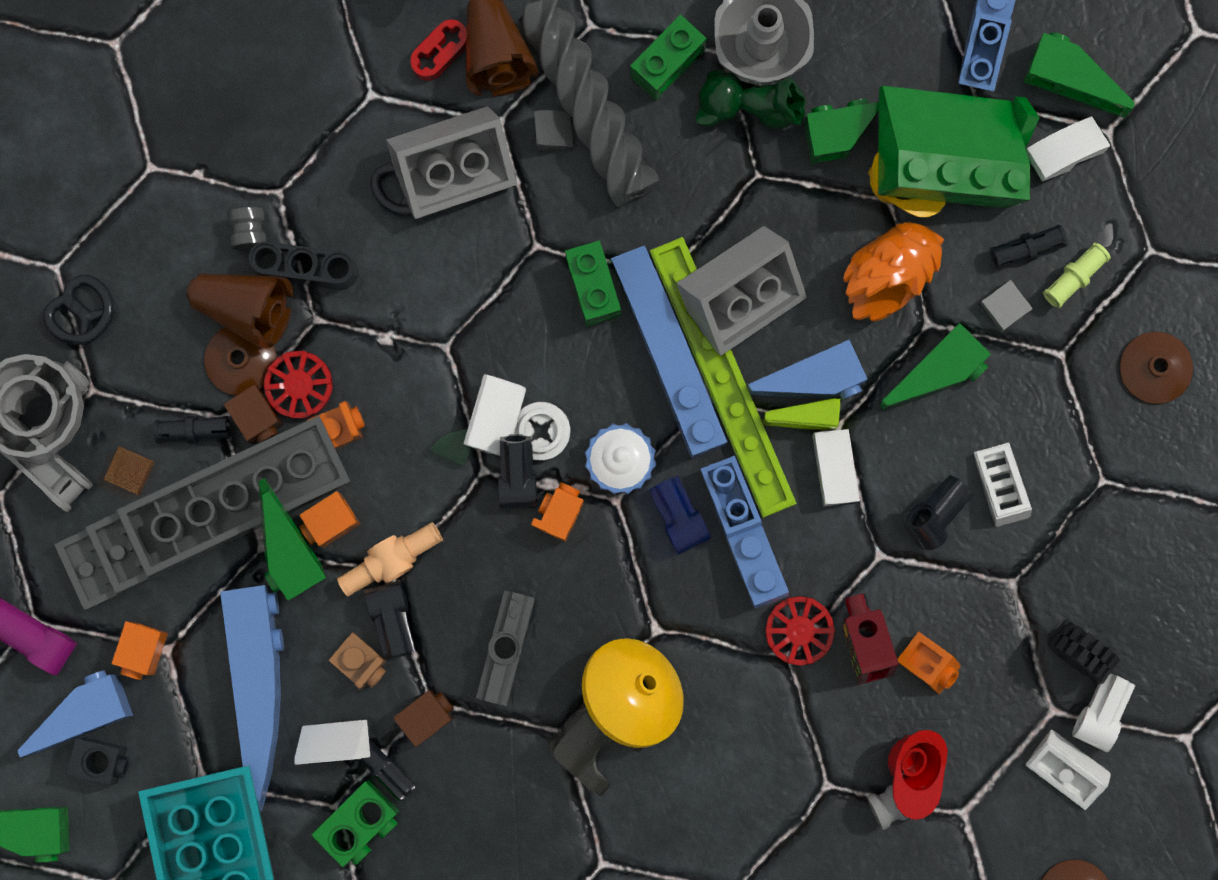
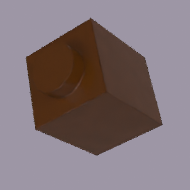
[224,384,283,444]
[393,690,454,747]

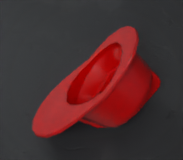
[888,730,948,820]

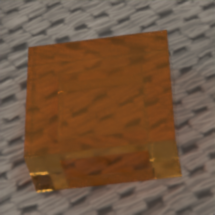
[104,446,155,495]

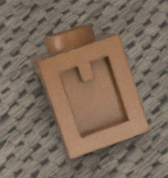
[328,632,387,689]

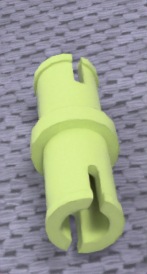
[1043,242,1111,309]

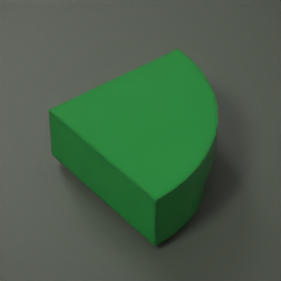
[1013,96,1040,147]

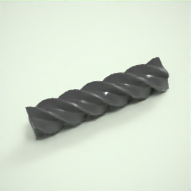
[518,0,659,207]

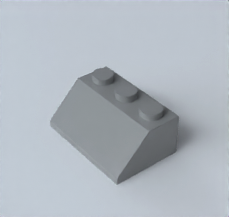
[386,106,517,219]
[677,226,807,356]

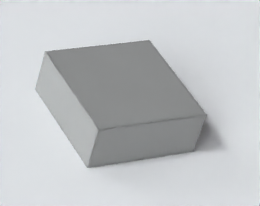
[980,280,1033,332]

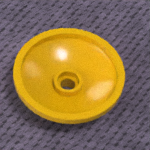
[582,638,684,748]

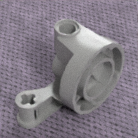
[0,354,93,512]

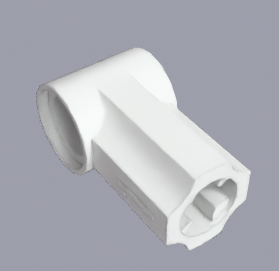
[1072,673,1135,752]

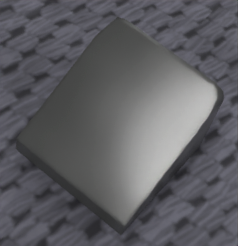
[534,110,574,151]

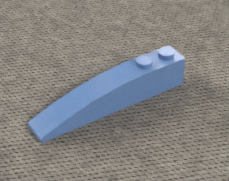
[611,245,727,460]
[220,585,284,812]

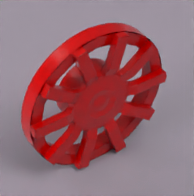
[264,350,333,419]
[765,596,835,666]

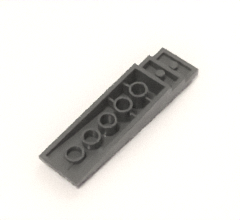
[54,416,351,611]

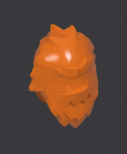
[843,222,944,321]

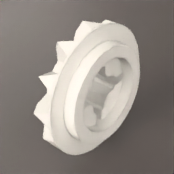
[514,402,570,460]

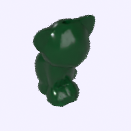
[695,70,807,129]

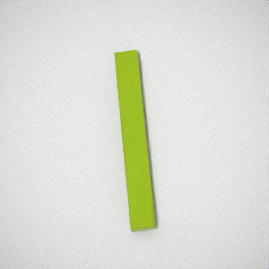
[649,237,797,518]

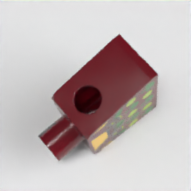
[842,594,899,685]

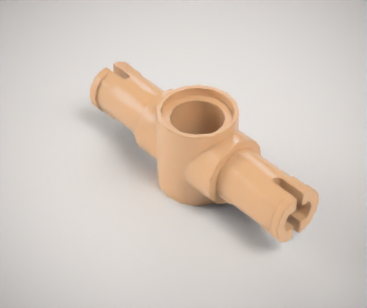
[337,522,443,596]

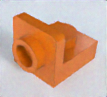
[308,401,365,449]
[897,631,961,694]

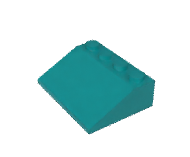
[138,765,275,880]

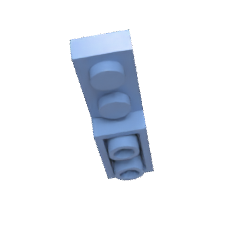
[958,0,1015,92]
[701,456,789,609]

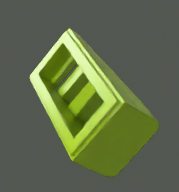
[763,398,840,431]

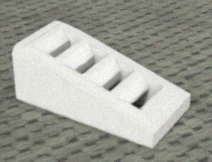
[974,443,1032,527]

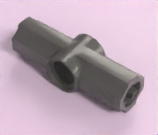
[476,590,535,706]

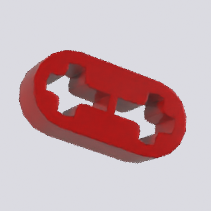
[410,19,467,81]

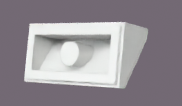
[464,374,526,456]
[812,429,860,507]
[294,720,370,765]
[1026,730,1111,810]

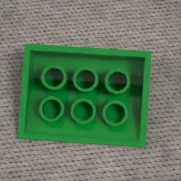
[878,86,1030,208]

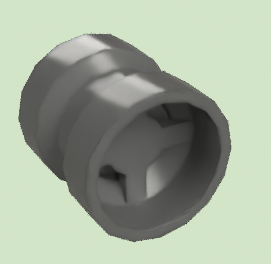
[227,207,267,251]

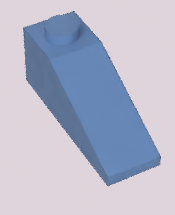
[747,340,868,400]
[17,670,133,757]

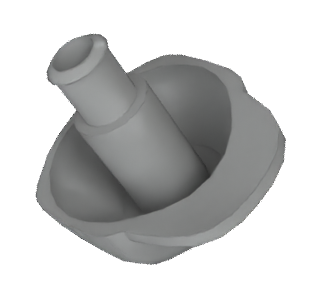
[714,0,814,86]

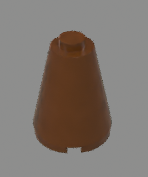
[465,0,538,97]
[186,273,293,349]

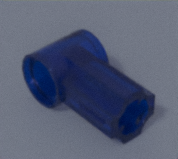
[650,476,711,555]

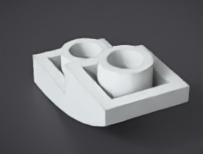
[1026,116,1110,182]

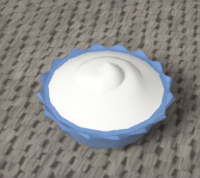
[585,423,656,494]

